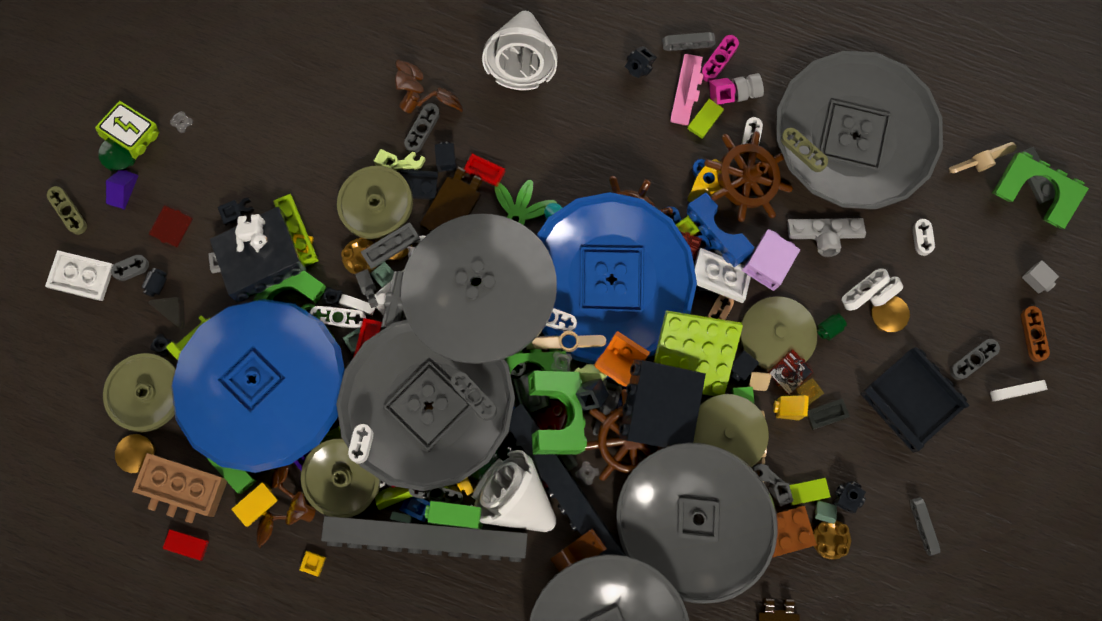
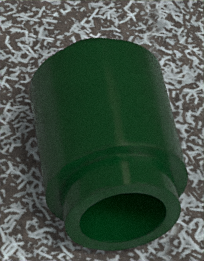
[817,314,847,341]

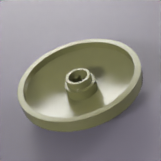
[337,166,413,239]
[740,296,817,373]
[103,353,176,432]
[693,394,769,467]
[301,438,381,518]

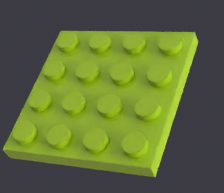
[653,311,743,396]

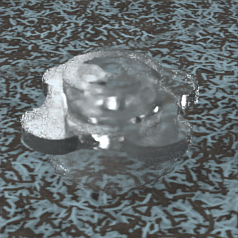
[170,111,193,133]
[551,352,572,372]
[576,461,599,485]

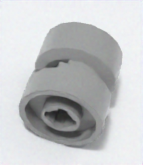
[732,73,764,102]

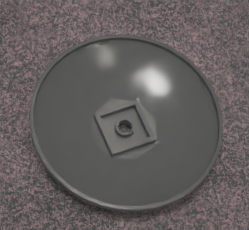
[401,214,557,364]
[617,443,778,604]
[529,555,689,621]

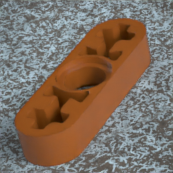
[1021,306,1050,362]

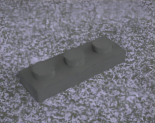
[1020,147,1055,205]
[361,222,420,269]

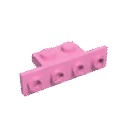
[670,54,703,126]

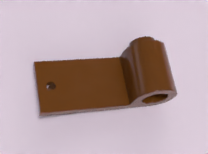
[550,529,607,572]

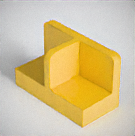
[231,482,278,527]

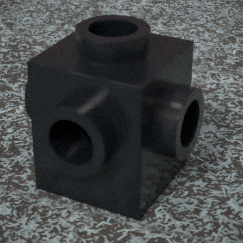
[624,46,657,78]
[833,481,866,514]

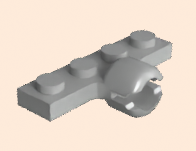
[787,218,866,257]

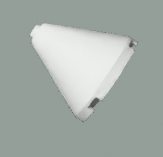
[482,11,558,90]
[471,450,556,532]

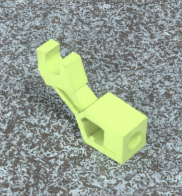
[374,149,425,171]

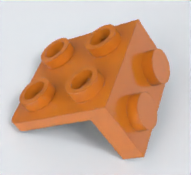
[594,331,650,387]

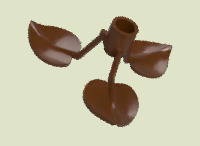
[395,60,463,113]
[257,465,316,548]

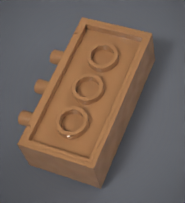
[132,453,227,523]

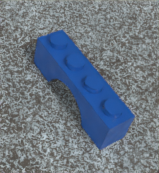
[687,193,754,267]

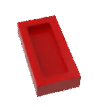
[464,153,506,187]
[163,529,209,561]

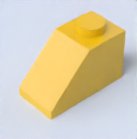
[773,396,809,420]

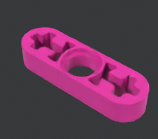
[701,35,739,82]

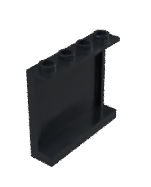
[210,206,306,302]
[860,347,970,453]
[619,359,706,448]

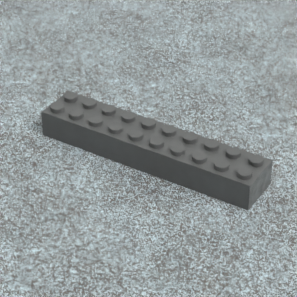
[321,516,528,562]

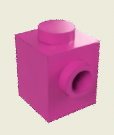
[709,78,736,105]

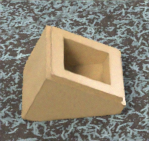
[748,372,771,391]

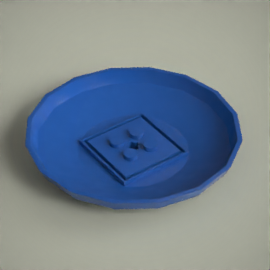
[536,192,697,364]
[171,299,345,473]

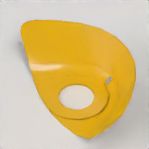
[687,159,721,202]

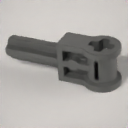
[592,379,623,436]

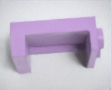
[741,229,800,291]

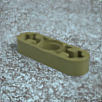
[781,128,828,172]
[47,186,87,235]

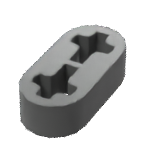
[111,255,149,281]

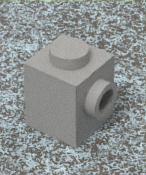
[1022,261,1059,294]

